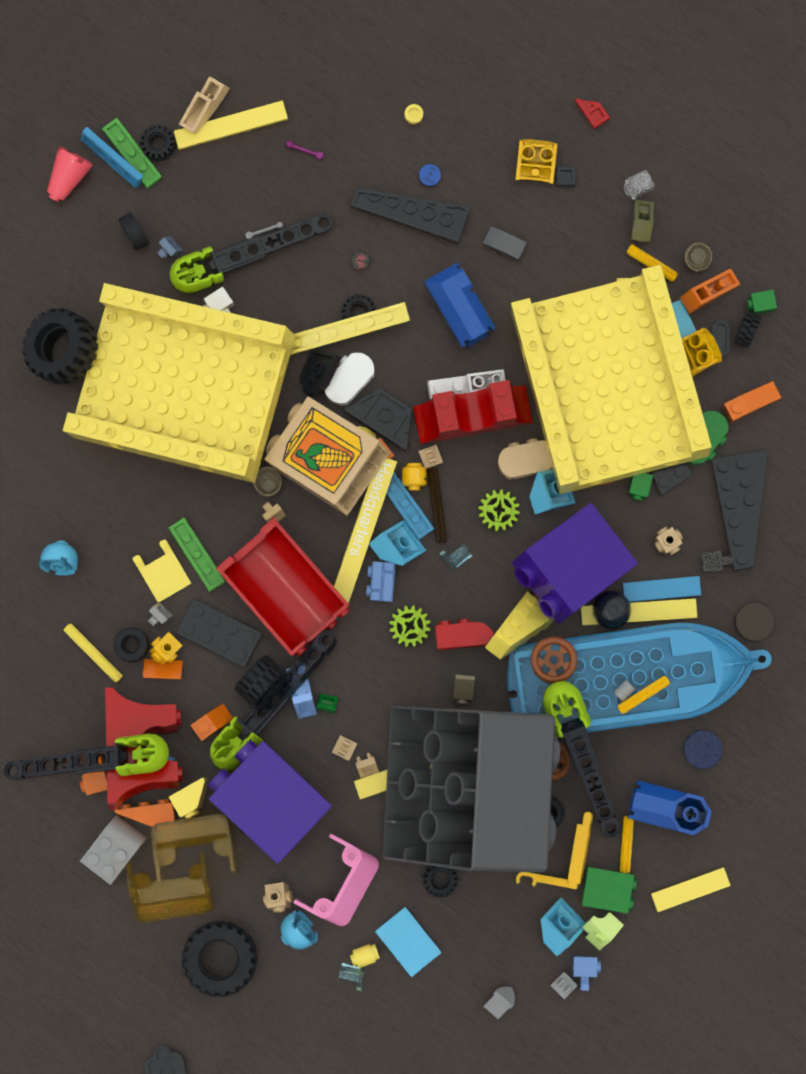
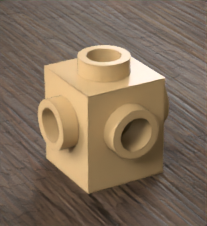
[654,527,683,555]
[263,882,293,913]

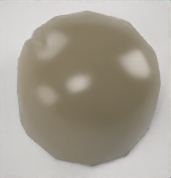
[684,242,712,272]
[253,466,282,497]

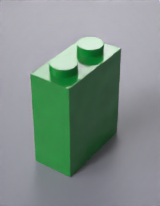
[581,867,637,914]

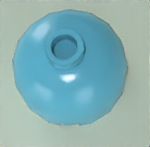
[39,541,78,576]
[281,910,318,950]

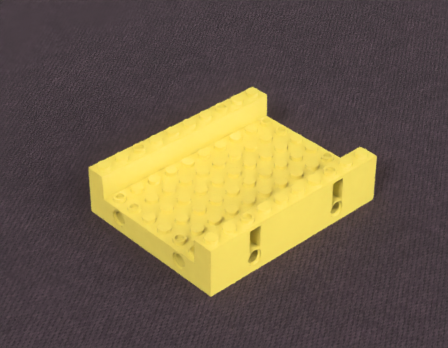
[511,264,712,495]
[63,283,295,483]

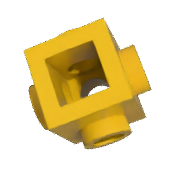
[149,632,183,665]

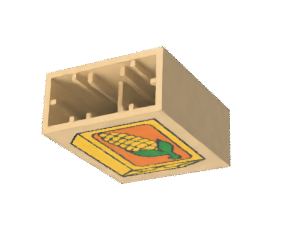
[264,397,390,516]

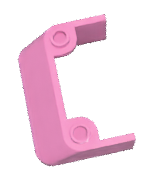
[293,833,379,926]

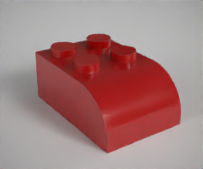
[435,619,494,651]

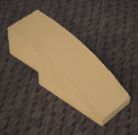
[179,76,230,134]

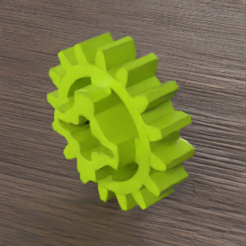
[478,490,520,531]
[389,606,431,647]

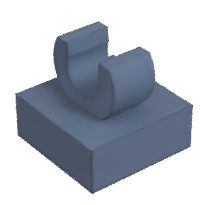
[158,237,183,259]

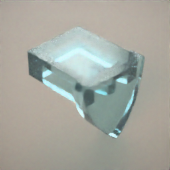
[439,544,472,571]
[339,963,366,991]

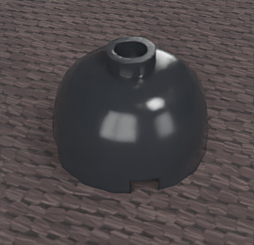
[593,591,631,629]

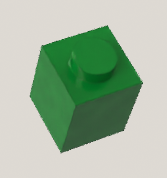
[747,289,777,315]
[628,473,653,501]

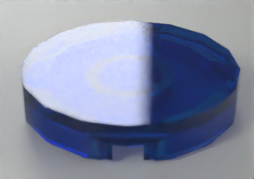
[683,730,723,769]

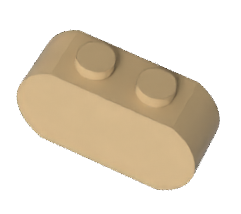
[498,438,552,480]

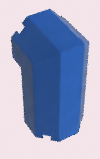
[424,263,496,349]
[627,780,712,835]

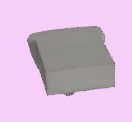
[484,987,515,1019]

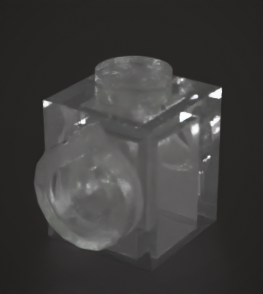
[624,169,655,200]

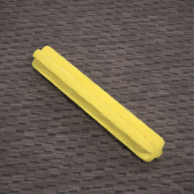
[64,624,123,683]

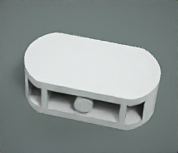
[325,353,374,406]

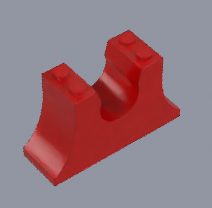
[413,380,533,445]
[105,687,183,810]

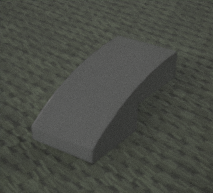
[483,226,527,260]

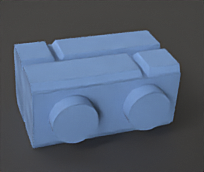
[366,562,395,603]

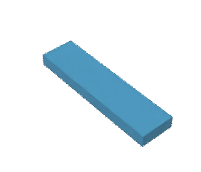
[80,127,143,189]
[386,472,435,540]
[622,576,701,602]

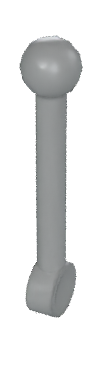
[246,222,284,239]

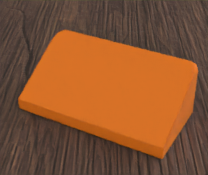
[143,659,183,680]

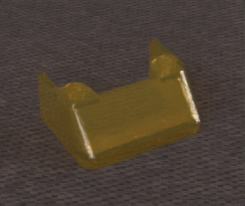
[151,814,237,886]
[126,851,213,922]

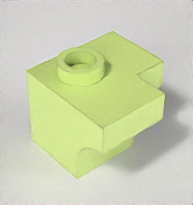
[582,912,624,951]

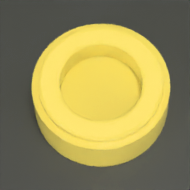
[404,104,423,124]

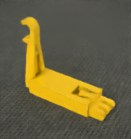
[516,812,593,889]

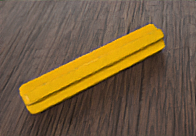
[627,244,678,282]
[617,676,670,714]
[619,816,634,873]

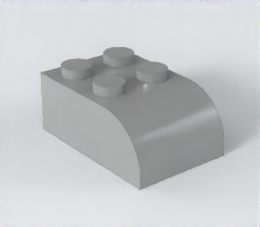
[80,814,148,885]

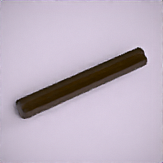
[428,468,446,543]

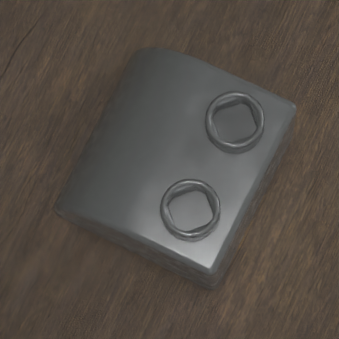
[383,706,561,872]

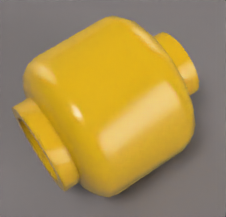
[402,463,427,491]

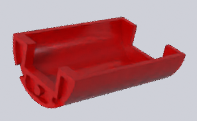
[216,518,350,656]

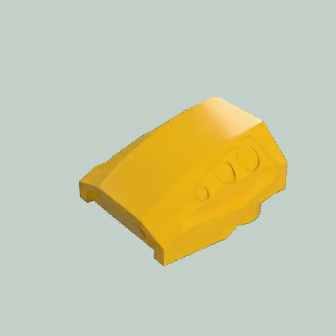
[515,139,557,184]
[681,328,722,377]

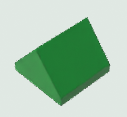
[316,694,338,714]

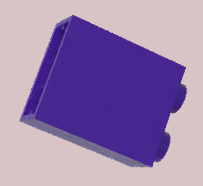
[512,503,638,624]
[207,740,333,864]

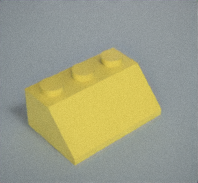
[169,777,209,819]

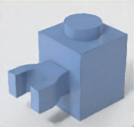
[572,956,601,991]

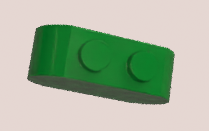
[686,411,729,466]

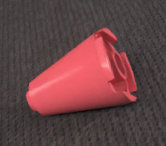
[47,146,93,202]

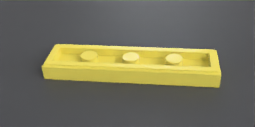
[651,867,731,912]

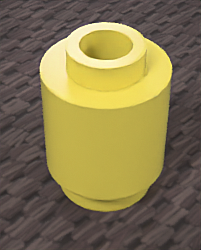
[350,944,380,968]

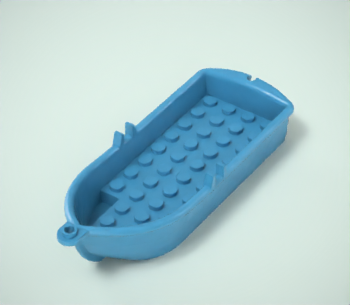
[507,623,771,733]

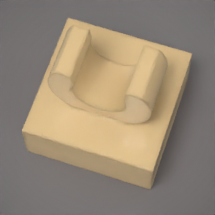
[419,445,443,469]
[262,502,286,523]
[332,735,357,761]
[355,753,379,778]

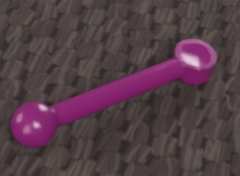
[286,141,324,160]

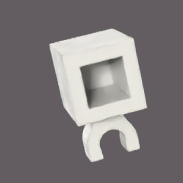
[203,286,234,313]

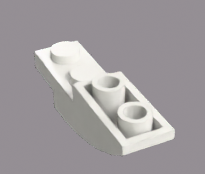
[427,369,506,400]

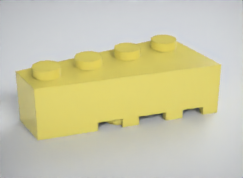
[485,591,554,659]

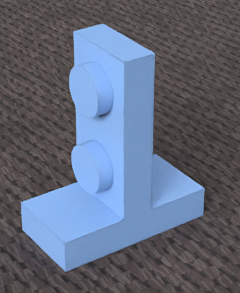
[286,666,317,719]

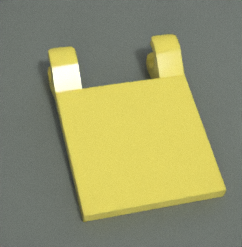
[133,540,192,603]

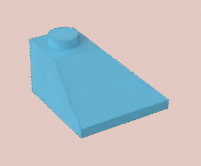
[529,469,576,515]
[369,520,426,566]
[541,897,585,956]

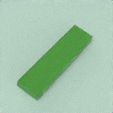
[102,118,162,189]
[168,518,226,592]

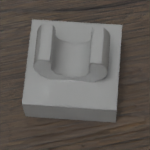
[148,602,173,626]
[550,971,578,999]

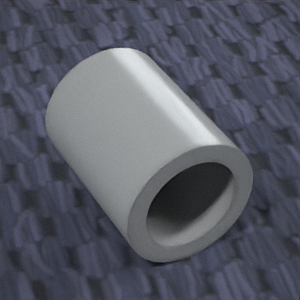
[614,680,635,702]

